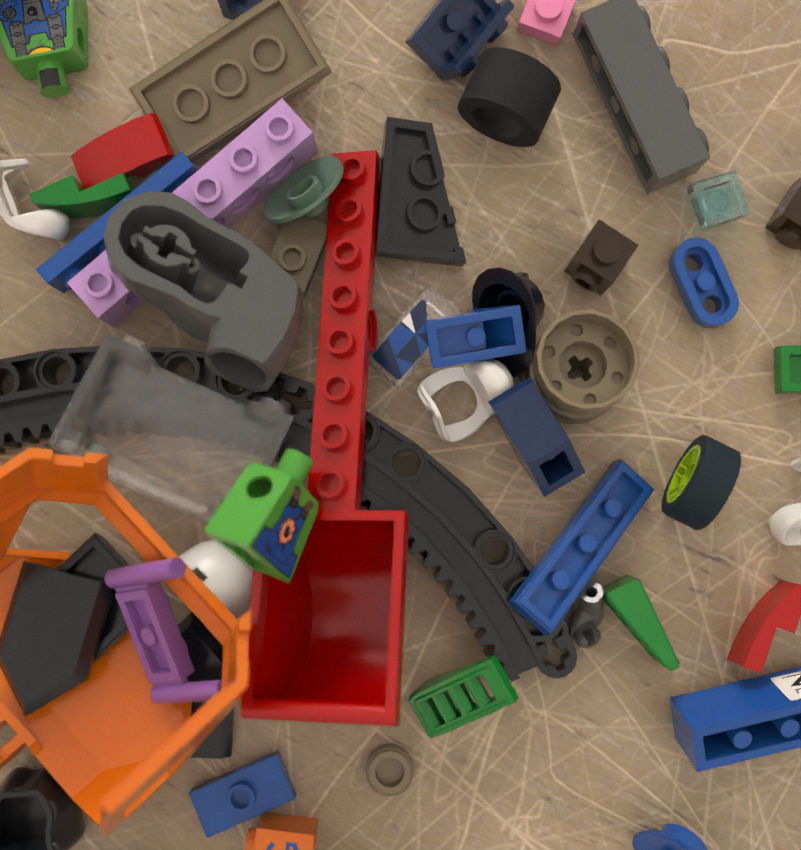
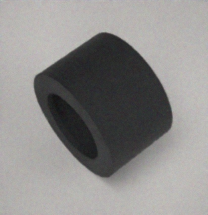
[457,47,561,147]

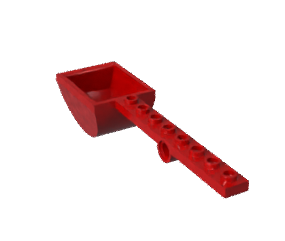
[241,150,409,727]

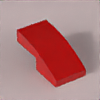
[71,113,174,190]
[727,580,801,673]

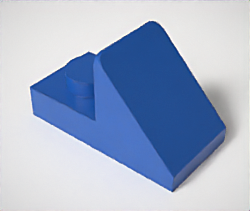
[424,305,527,369]

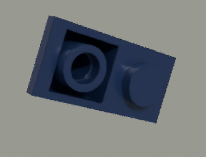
[488,377,585,497]

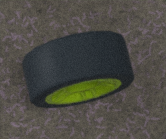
[662,434,741,530]

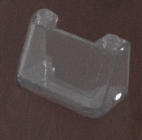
[48,333,294,524]

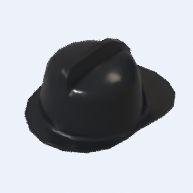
[472,267,545,377]

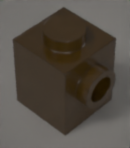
[564,219,639,295]

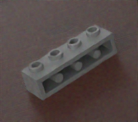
[573,0,710,194]

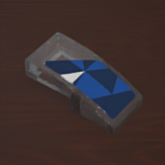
[369,285,462,389]

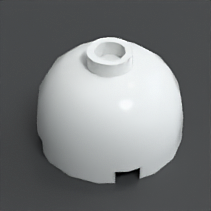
[179,540,253,620]

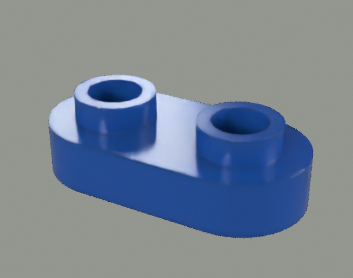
[669,238,739,328]

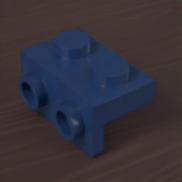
[405,0,515,81]

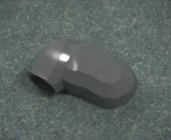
[104,191,303,392]

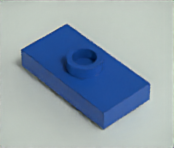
[189,750,297,838]

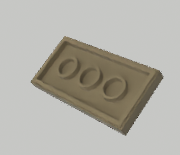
[129,0,332,163]

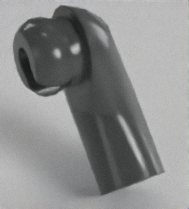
[568,581,604,649]

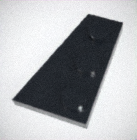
[375,117,466,266]

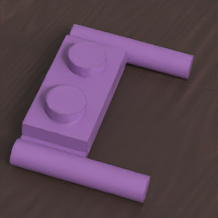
[105,557,222,704]

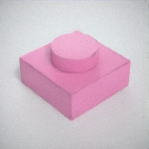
[517,0,576,46]

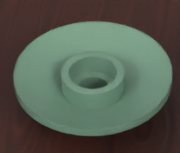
[264,156,344,224]

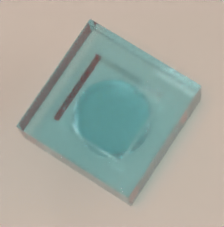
[687,170,750,231]

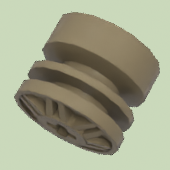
[525,309,640,424]

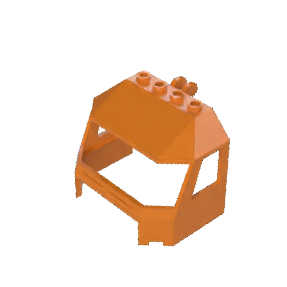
[0,447,251,836]

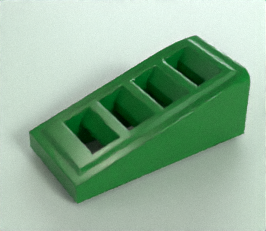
[602,575,680,671]
[409,655,519,738]

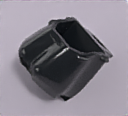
[0,767,86,850]

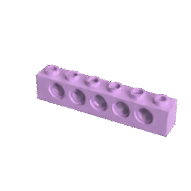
[67,98,318,328]

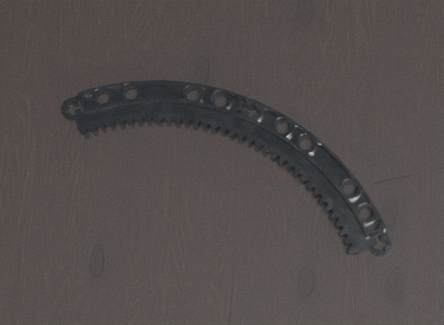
[0,345,577,682]

